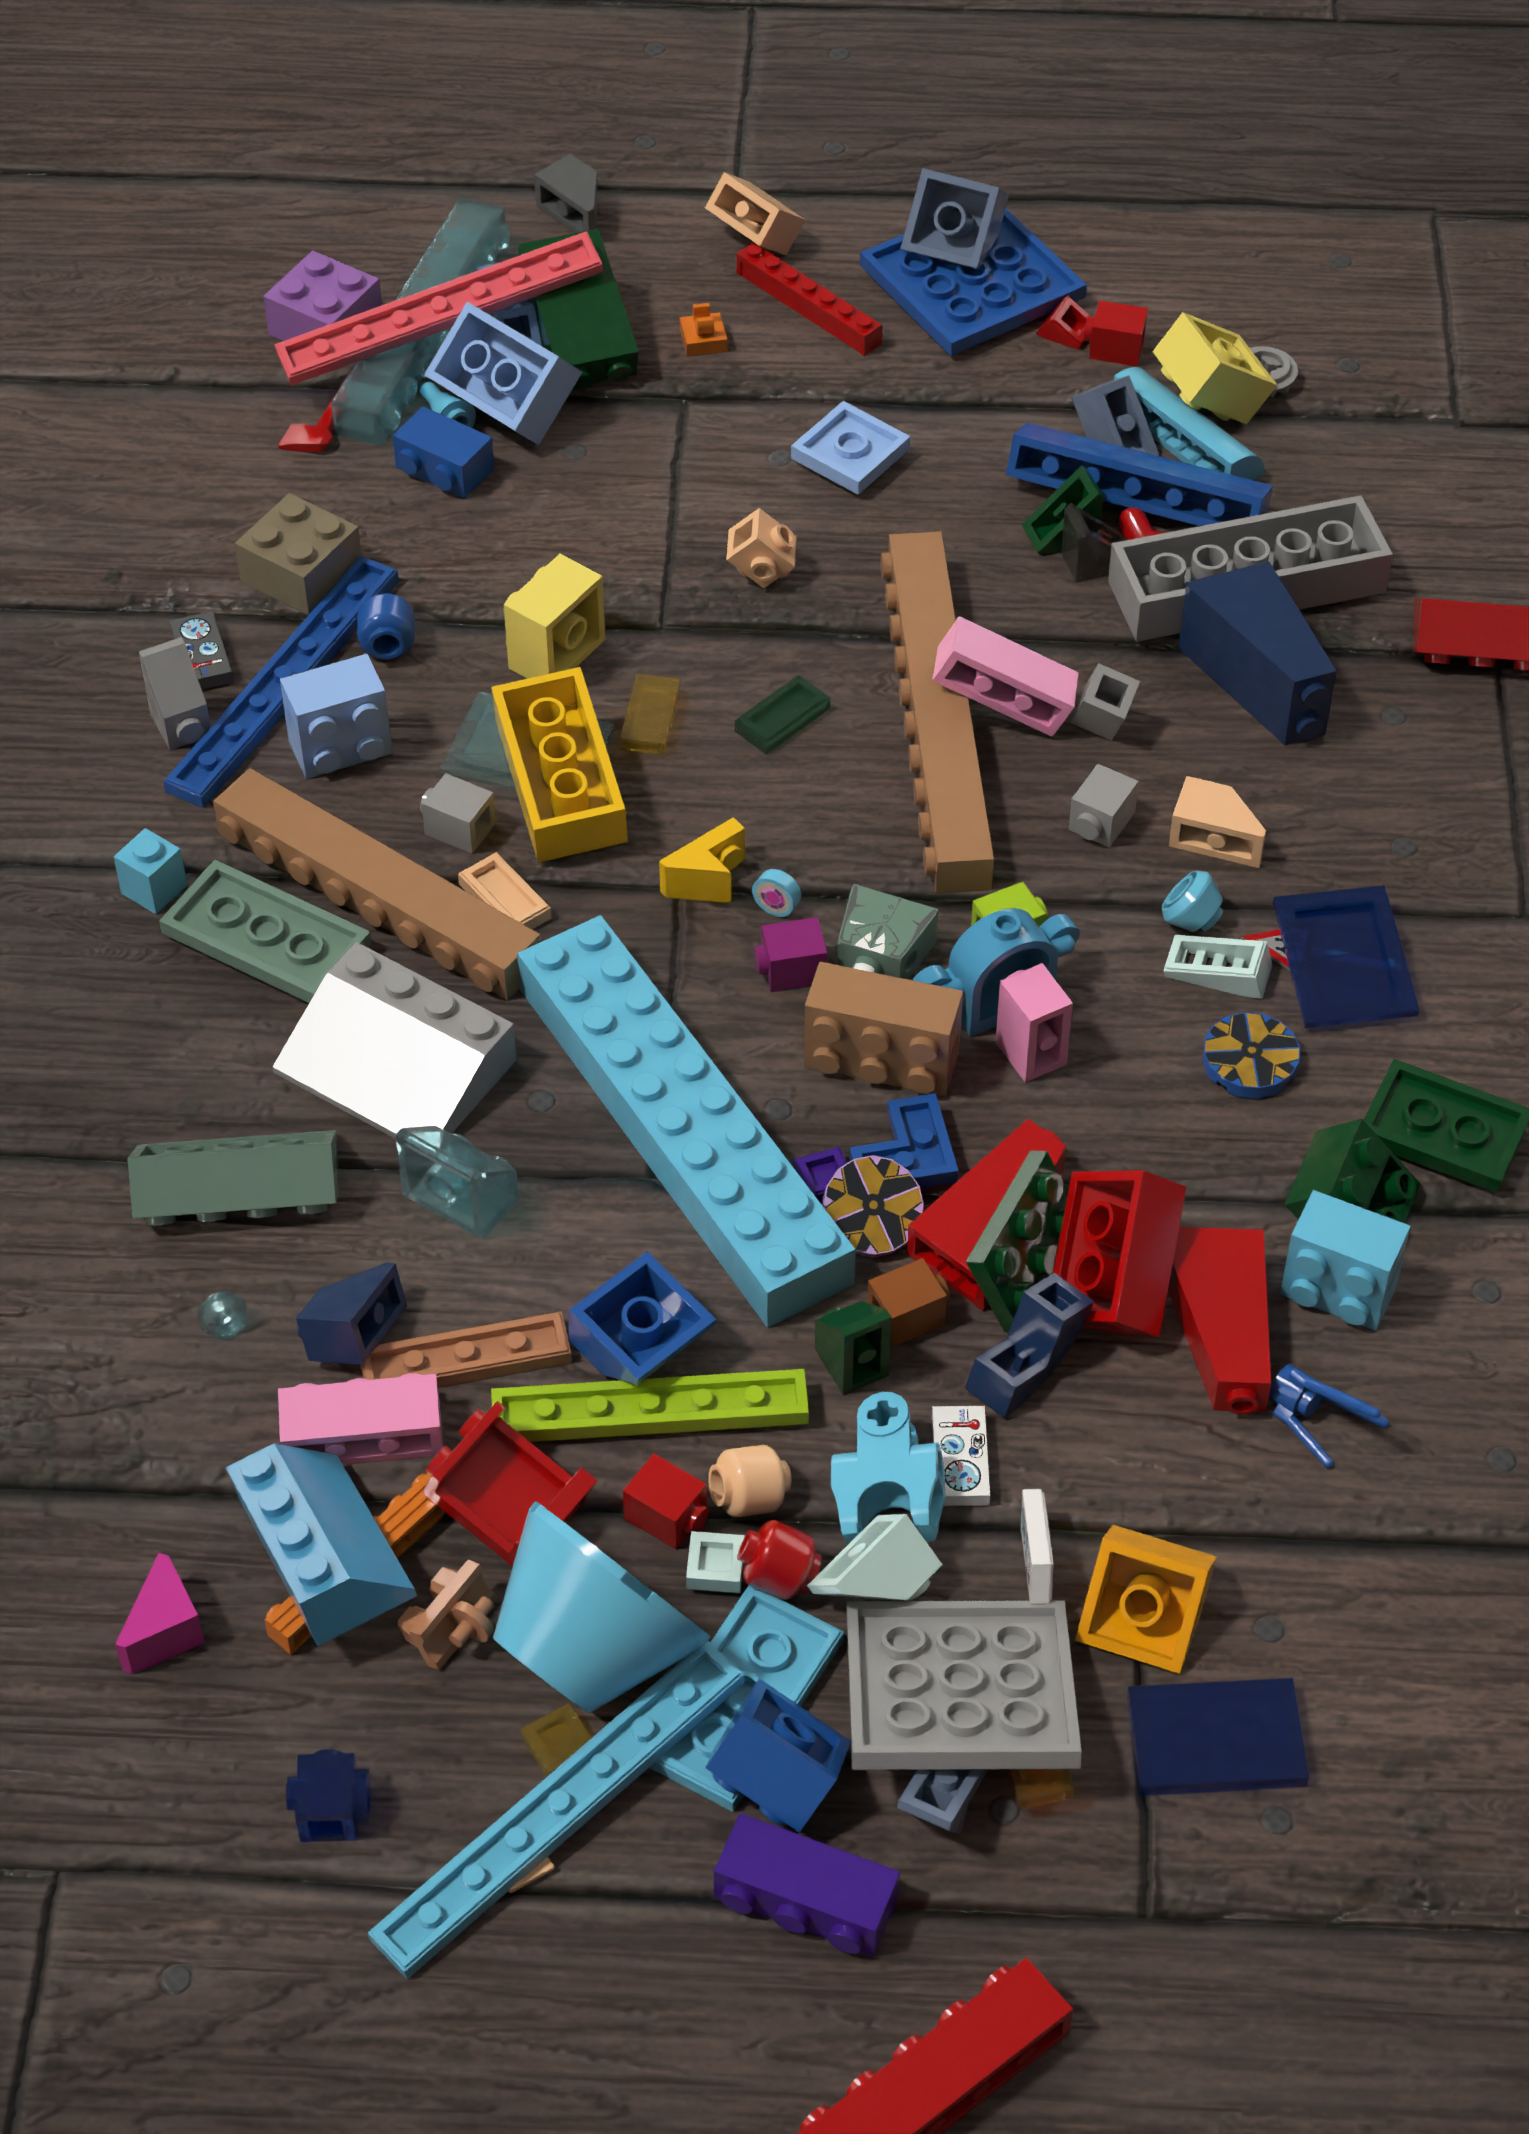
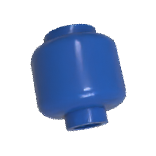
[357,593,415,660]

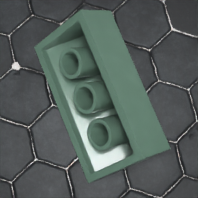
[127,1130,338,1225]

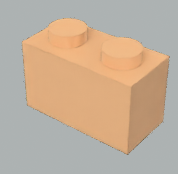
[705,172,805,255]

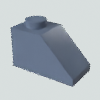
[1072,375,1159,456]

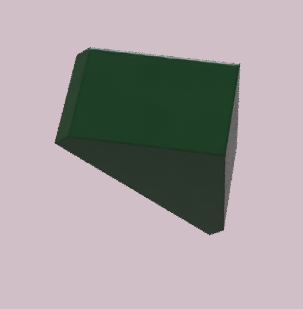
[1021,465,1104,556]

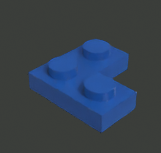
[850,1093,958,1189]

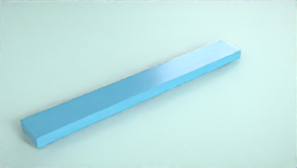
[368,1641,745,1980]

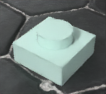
[686,1531,745,1593]

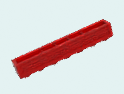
[736,242,883,356]

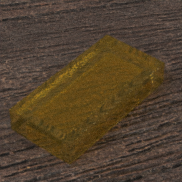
[620,674,681,754]

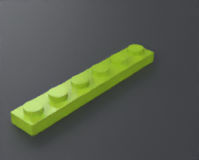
[491,1369,809,1442]

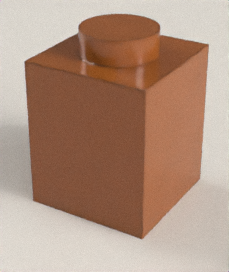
[867,1258,950,1348]

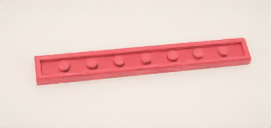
[274,231,603,386]

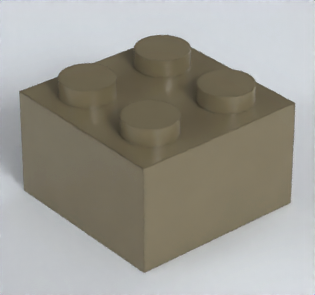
[234,493,362,615]

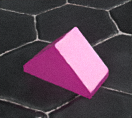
[115,1553,205,1674]

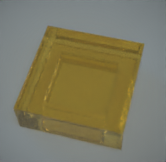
[520,1703,591,1777]

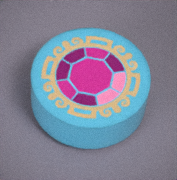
[752,869,801,917]

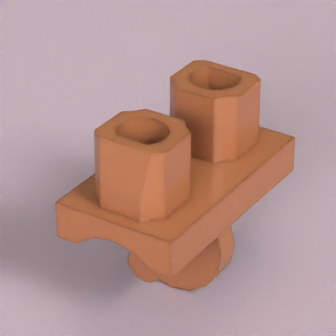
[398,1560,498,1670]

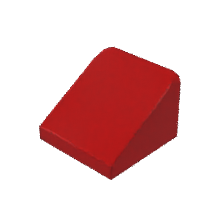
[1036,295,1090,350]

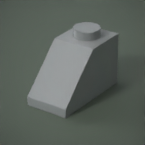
[139,637,211,750]

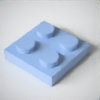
[791,401,911,495]

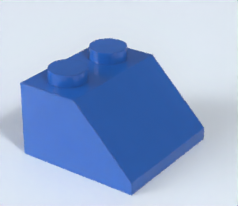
[569,1251,716,1385]
[705,1678,851,1832]

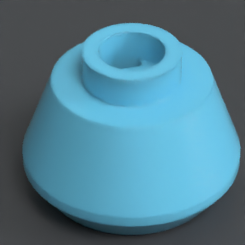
[1162,871,1223,932]

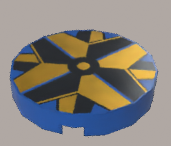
[1202,1012,1300,1099]

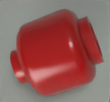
[737,1520,822,1601]

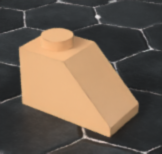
[1169,776,1266,868]

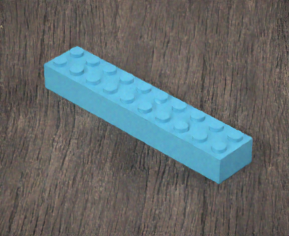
[517,915,855,1328]

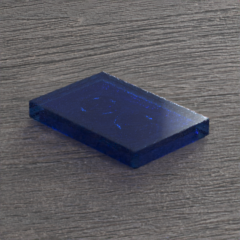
[1127,1678,1309,1796]

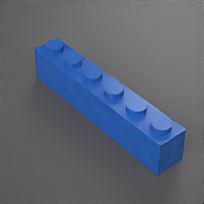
[1006,422,1273,526]

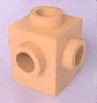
[726,508,797,588]

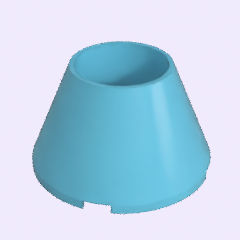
[493,1501,711,1714]

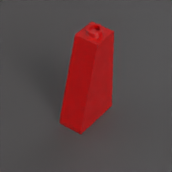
[907,1119,1066,1311]
[1168,1227,1271,1415]

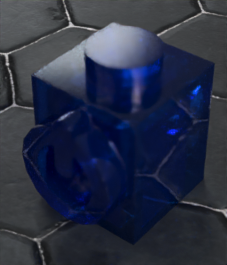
[286,1749,371,1842]

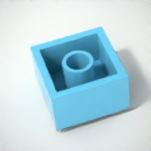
[1280,1190,1411,1331]

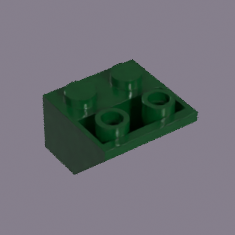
[1284,1119,1421,1224]

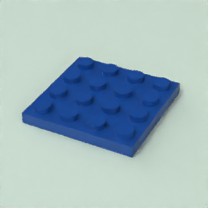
[860,208,1087,356]

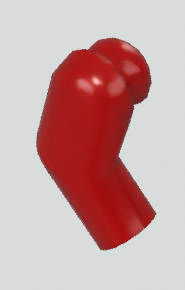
[1119,507,1165,540]

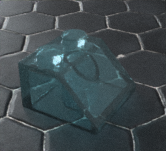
[395,1125,519,1240]

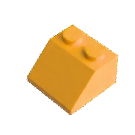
[1075,1525,1217,1674]

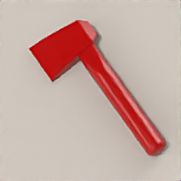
[278,363,368,452]

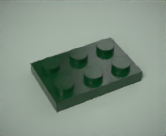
[1363,1059,1529,1193]
[966,1150,1068,1332]

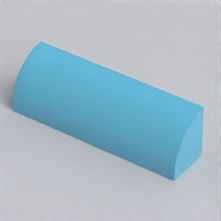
[1114,367,1265,481]

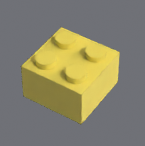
[1153,312,1277,424]
[503,554,605,679]

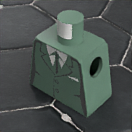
[837,884,939,979]

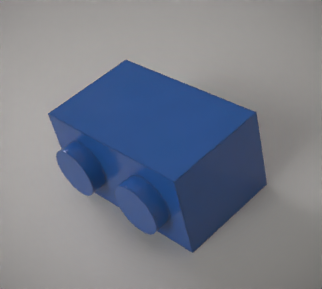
[392,406,495,499]

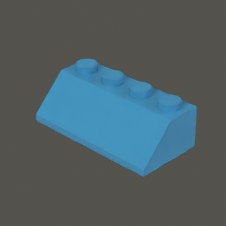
[225,1443,417,1646]

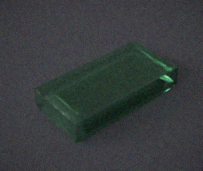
[734,675,830,755]

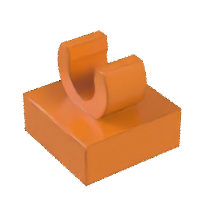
[680,303,728,357]

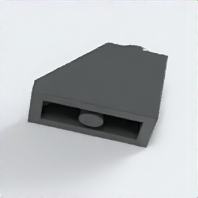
[534,154,598,233]

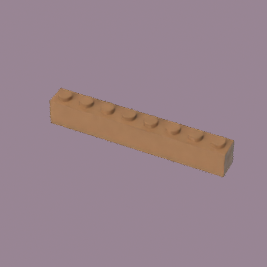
[213,768,541,1000]

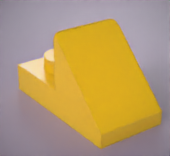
[659,817,745,903]

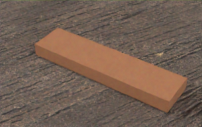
[361,1311,572,1388]

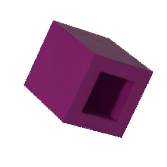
[754,917,827,992]

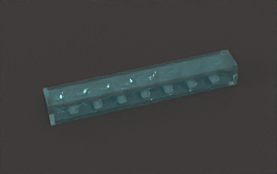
[331,197,510,446]

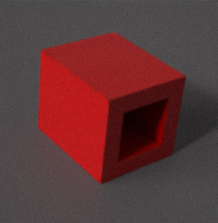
[1084,300,1148,367]
[623,1453,709,1550]

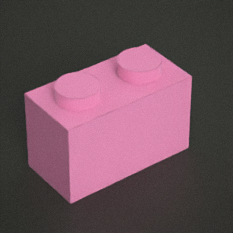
[995,963,1073,1083]

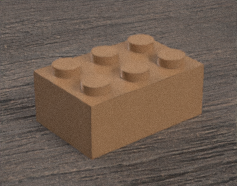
[804,962,963,1097]

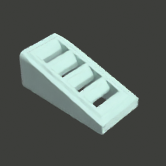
[1163,935,1272,999]

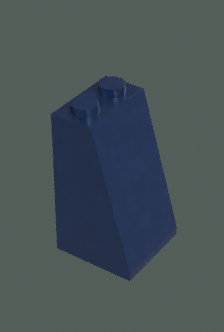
[1179,561,1337,745]

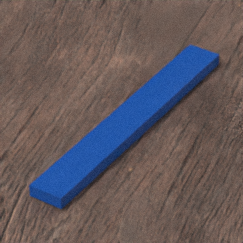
[163,556,399,808]

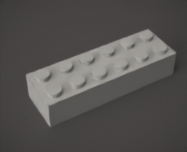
[1108,495,1393,642]

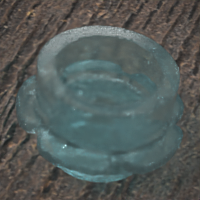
[197,1291,247,1339]

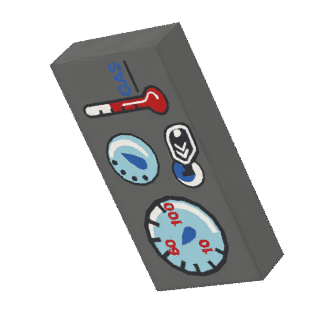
[169,611,234,690]

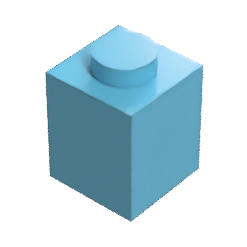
[113,828,187,914]

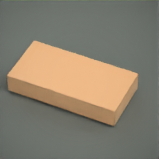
[458,852,552,930]

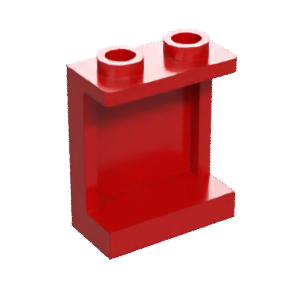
[423,1401,598,1567]

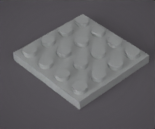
[846,1601,1082,1770]

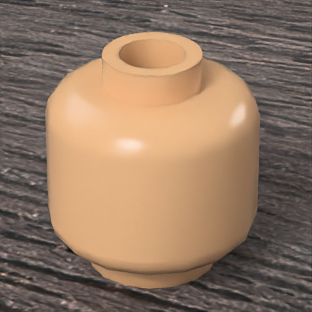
[708,1445,792,1517]

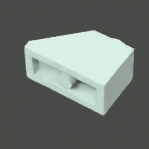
[807,1514,943,1601]

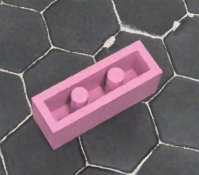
[932,616,1079,737]
[278,1373,443,1465]

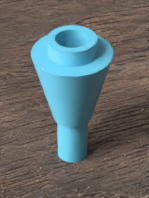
[420,382,476,428]

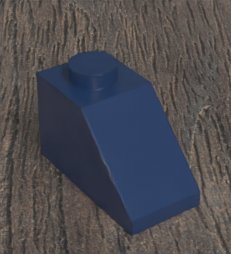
[296,1263,407,1364]

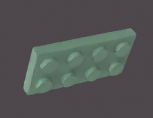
[159,859,372,1003]

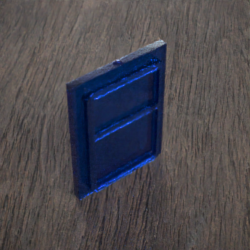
[1273,885,1420,1028]

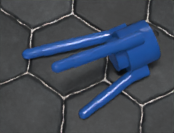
[1269,1364,1389,1468]

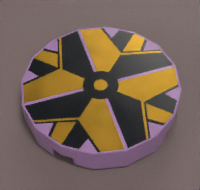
[822,1155,924,1258]

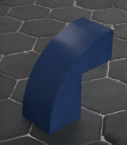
[965,1273,1094,1418]

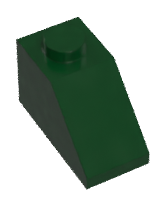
[815,1301,892,1395]

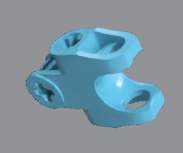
[831,1392,945,1546]

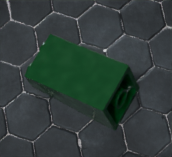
[518,228,639,390]

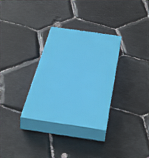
[649,1586,844,1812]

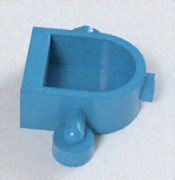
[913,908,1080,1037]

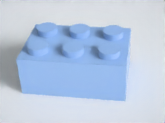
[424,302,582,445]

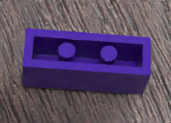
[714,1813,900,1956]

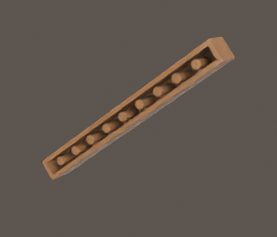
[881,531,994,894]

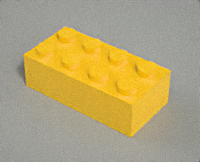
[491,667,628,863]

